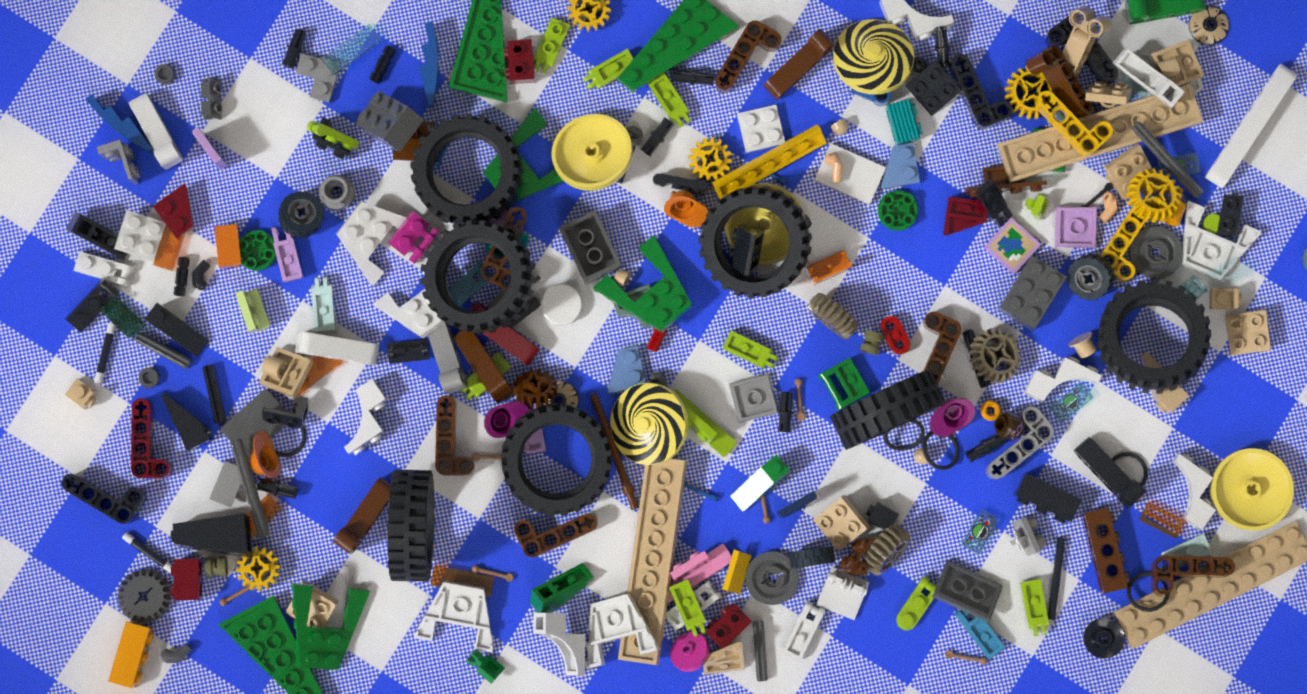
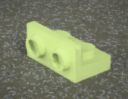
[235,289,270,333]

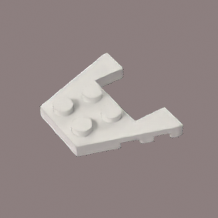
[1182,201,1261,280]
[336,202,407,286]
[373,284,451,338]
[414,580,494,653]
[585,594,660,669]

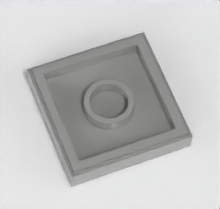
[729,374,778,423]

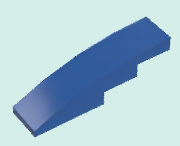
[419,22,439,108]
[86,94,154,155]

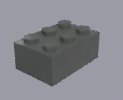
[355,91,424,152]
[559,210,622,285]
[997,256,1067,331]

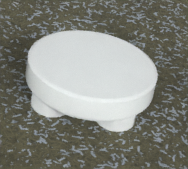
[541,284,582,325]

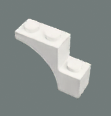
[879,0,954,41]
[1113,47,1184,108]
[1023,356,1102,402]
[344,379,388,455]
[1171,453,1216,530]
[533,613,586,676]

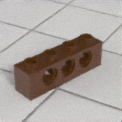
[1082,508,1130,594]

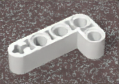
[128,92,184,170]
[295,332,379,365]

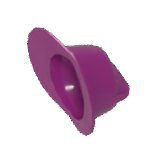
[930,398,975,437]
[484,401,529,438]

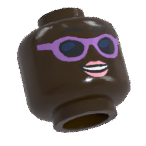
[994,412,1025,440]

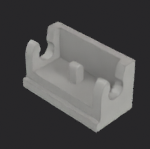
[209,461,242,507]

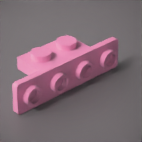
[668,544,732,603]

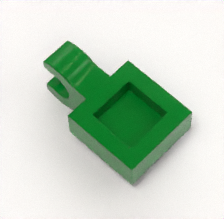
[466,649,505,684]

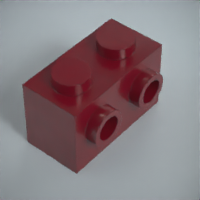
[504,39,535,84]
[171,559,202,601]
[705,604,752,649]

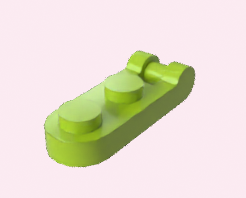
[307,121,360,152]
[896,575,937,630]

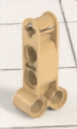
[1062,6,1111,78]

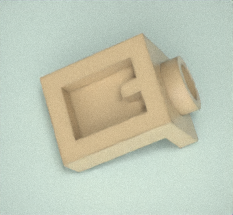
[1210,288,1242,310]
[65,378,98,410]

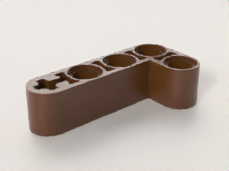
[715,20,781,94]
[763,28,835,100]
[1026,44,1093,119]
[481,207,528,291]
[922,312,962,385]
[452,330,513,404]
[435,395,475,476]
[332,477,391,554]
[514,513,598,558]
[1151,555,1235,597]

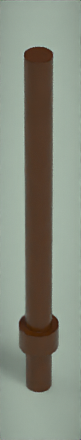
[590,393,639,510]

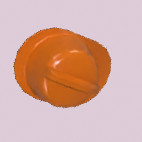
[664,190,709,227]
[249,431,281,478]

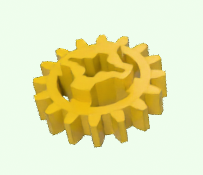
[567,0,611,32]
[688,137,732,182]
[235,546,281,591]

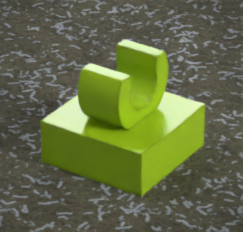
[1025,194,1049,221]

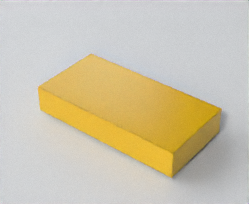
[723,550,752,595]

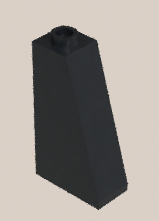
[170,513,253,558]

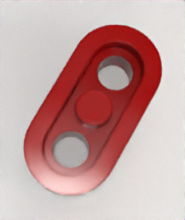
[880,316,910,355]

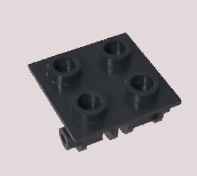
[905,60,962,116]

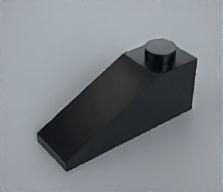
[66,212,128,260]
[145,303,209,357]
[161,394,213,452]

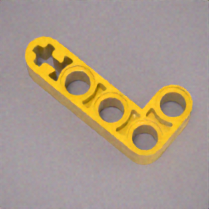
[1035,91,1113,157]
[1099,206,1151,282]

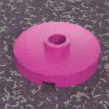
[670,632,710,672]

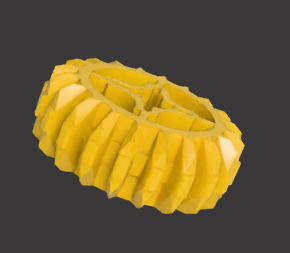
[1004,66,1055,120]
[1126,168,1181,223]

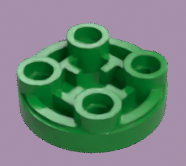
[877,190,918,231]
[239,230,277,271]

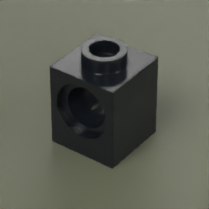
[865,502,899,530]

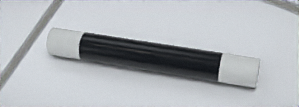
[94,323,116,384]
[122,532,171,574]

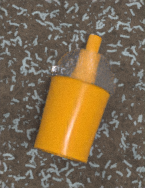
[1164,188,1188,226]

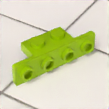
[674,390,737,457]

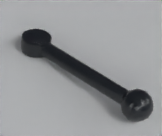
[1080,183,1113,207]

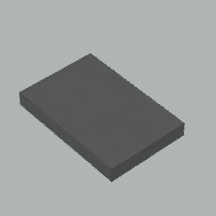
[220,388,287,459]
[932,560,1003,622]

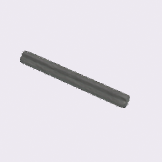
[1132,121,1203,198]
[230,439,270,538]

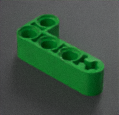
[1125,0,1206,25]

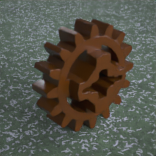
[513,368,557,407]

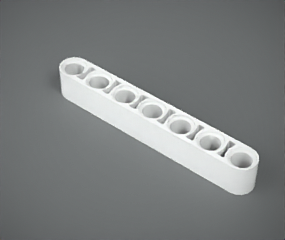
[1205,63,1298,189]

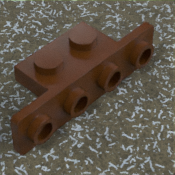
[964,166,1047,197]

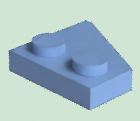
[881,143,920,189]
[608,346,646,394]

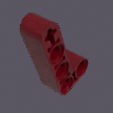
[468,300,541,366]
[131,398,173,479]

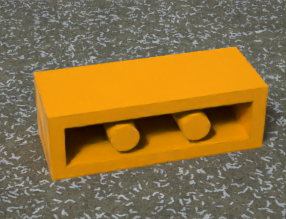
[108,621,154,688]

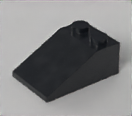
[729,224,765,276]

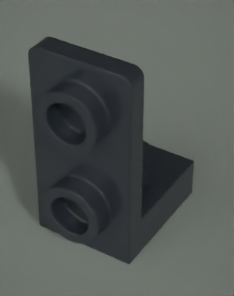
[312,117,351,160]
[262,396,309,429]

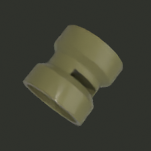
[859,330,885,356]
[204,556,228,578]

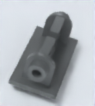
[200,77,222,120]

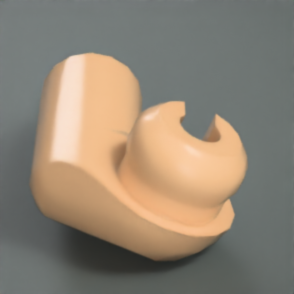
[825,153,843,182]
[1098,192,1118,223]

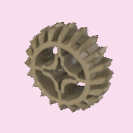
[807,293,859,339]
[968,328,1023,383]
[862,524,911,576]

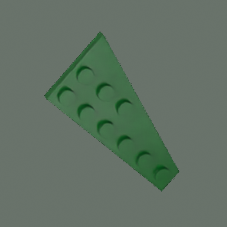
[449,0,508,103]
[617,0,740,93]
[218,596,323,694]

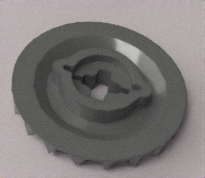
[1129,226,1183,279]
[746,551,799,605]
[117,569,171,623]

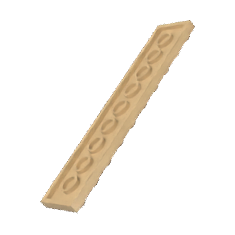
[997,84,1203,183]
[618,459,687,665]
[1113,521,1307,649]

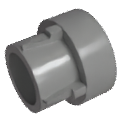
[319,175,355,211]

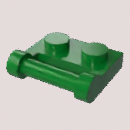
[818,357,870,411]

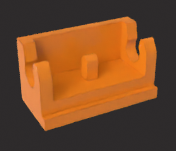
[215,224,241,269]
[806,250,853,285]

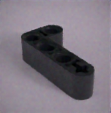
[1045,16,1118,85]
[950,53,1013,130]
[1073,437,1146,509]
[61,474,147,524]

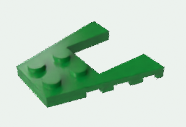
[483,108,564,204]
[593,235,692,333]
[291,583,370,670]

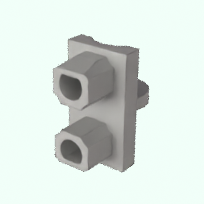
[1010,517,1047,556]

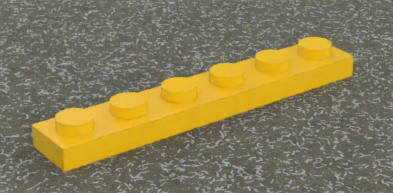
[712,125,826,199]

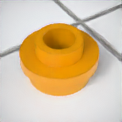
[980,400,1001,421]

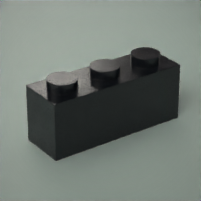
[1013,473,1082,524]

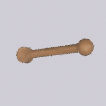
[794,378,805,421]
[472,453,502,461]
[761,496,771,524]
[472,565,513,582]
[219,585,250,606]
[945,650,988,665]

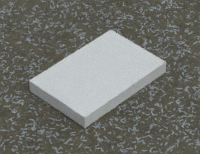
[814,143,886,205]

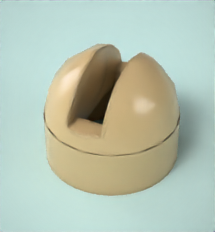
[831,118,848,135]
[614,270,631,287]
[914,448,929,464]

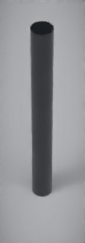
[1048,538,1065,620]

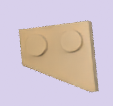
[702,641,745,675]

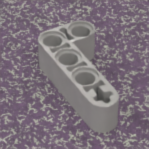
[428,322,468,394]
[986,406,1054,480]

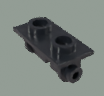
[1217,194,1244,238]
[387,339,430,364]

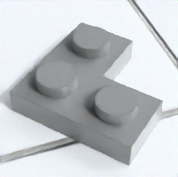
[296,53,341,103]

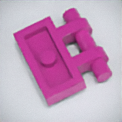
[388,211,439,264]

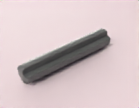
[135,332,192,369]
[753,620,768,682]

